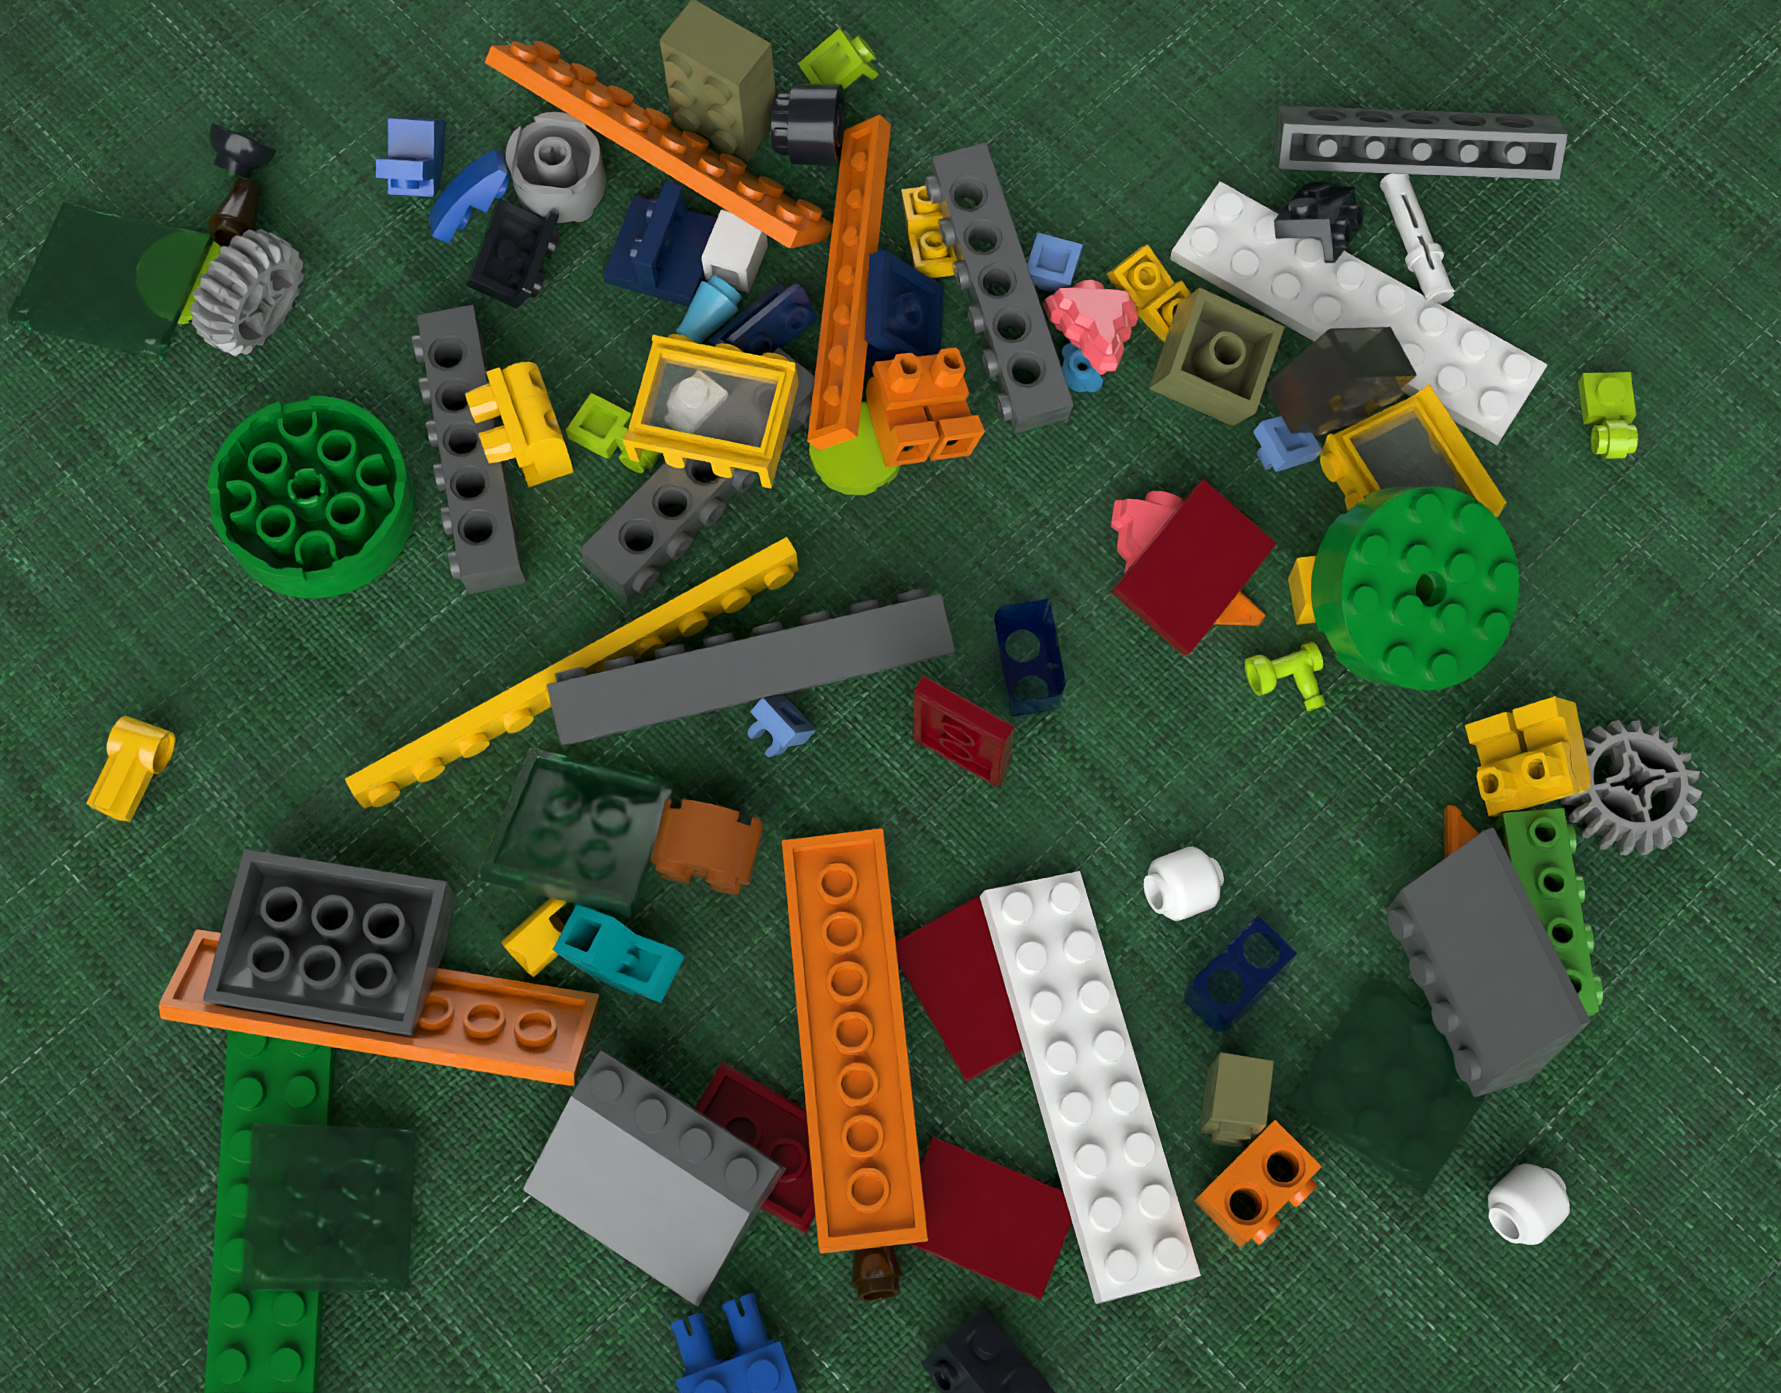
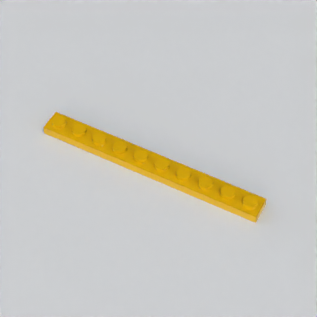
[345,537,799,810]

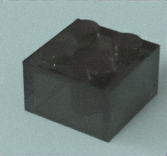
[1265,327,1417,436]

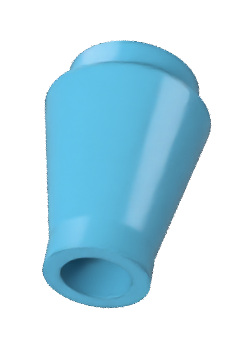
[676,275,742,344]

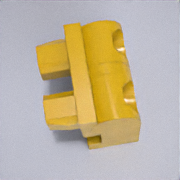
[465,362,574,487]
[1465,696,1591,817]

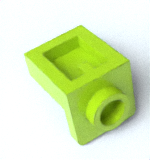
[798,28,879,89]

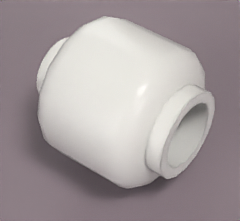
[1144,846,1224,921]
[1488,1163,1570,1245]

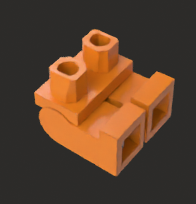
[866,347,985,467]

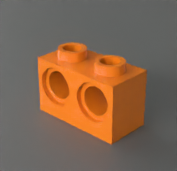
[1194,1120,1322,1247]

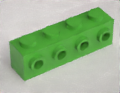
[1491,808,1603,1018]

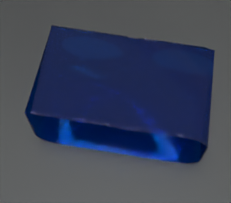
[994,599,1066,717]
[1184,916,1297,1032]

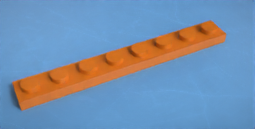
[807,114,891,450]

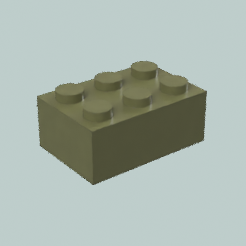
[660,0,776,162]

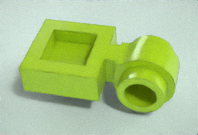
[1578,372,1638,459]
[566,393,662,473]

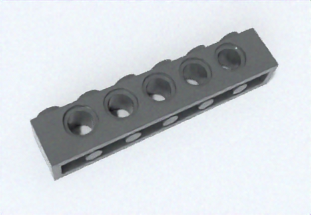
[1273,106,1568,180]
[924,142,1073,434]
[412,305,527,594]
[580,347,815,603]

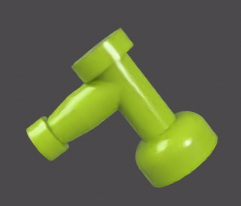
[1245,642,1326,711]

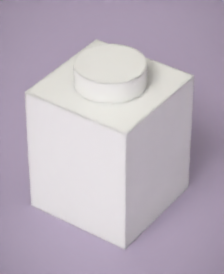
[701,210,768,293]

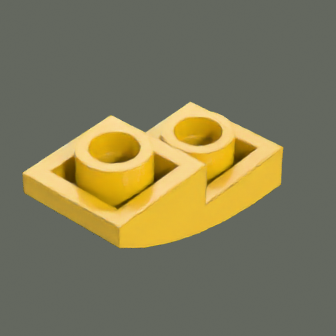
[901,186,957,279]
[1106,244,1191,343]

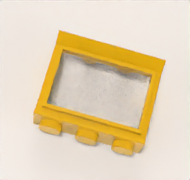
[622,334,799,489]
[1320,384,1507,518]

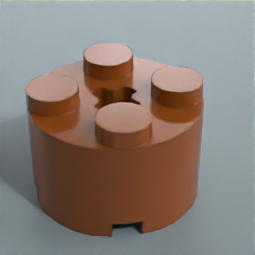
[650,799,764,895]

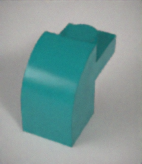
[552,904,685,1003]

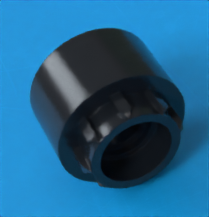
[771,83,846,166]

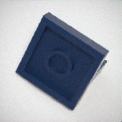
[603,181,717,307]
[864,249,944,374]

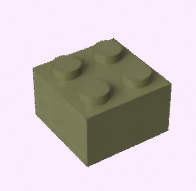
[1149,288,1285,426]

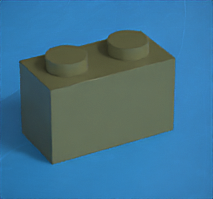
[1199,1052,1274,1147]

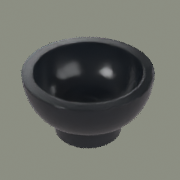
[209,123,277,179]

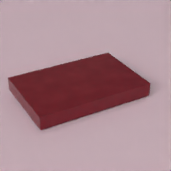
[1110,479,1276,656]
[913,676,1015,787]
[896,897,1023,1083]
[695,1062,816,1235]
[908,1137,1072,1301]

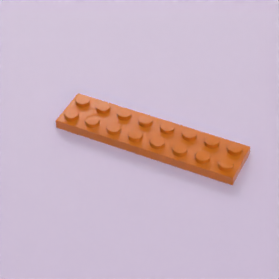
[485,41,833,248]
[782,828,928,1254]
[158,929,599,1087]

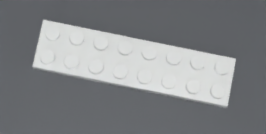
[1170,182,1547,445]
[980,871,1201,1304]

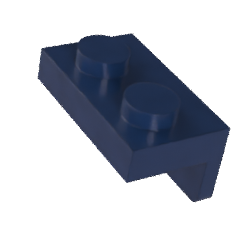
[708,283,818,356]

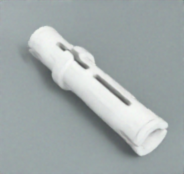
[1380,173,1455,304]

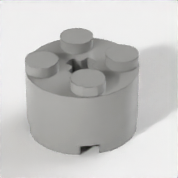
[506,112,606,223]

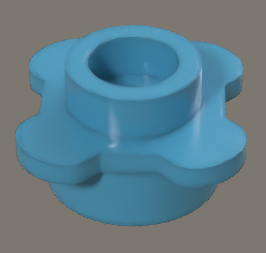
[1062,343,1103,392]

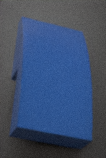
[429,149,510,243]

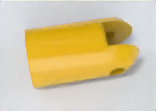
[501,890,591,978]

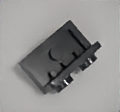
[1274,182,1364,263]
[466,198,560,309]
[922,1308,1055,1393]

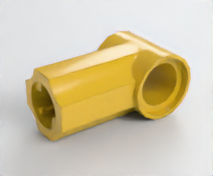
[86,715,176,822]

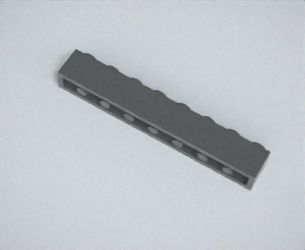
[547,588,955,747]

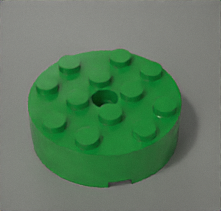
[207,396,417,599]
[1311,487,1519,690]

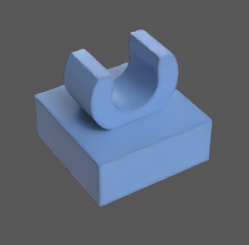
[1027,232,1083,294]
[1253,411,1322,472]
[747,695,817,757]

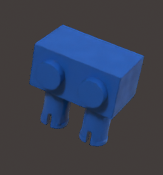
[670,1293,799,1393]

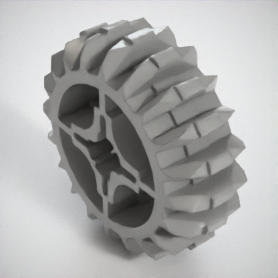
[190,229,304,356]
[1561,720,1702,856]

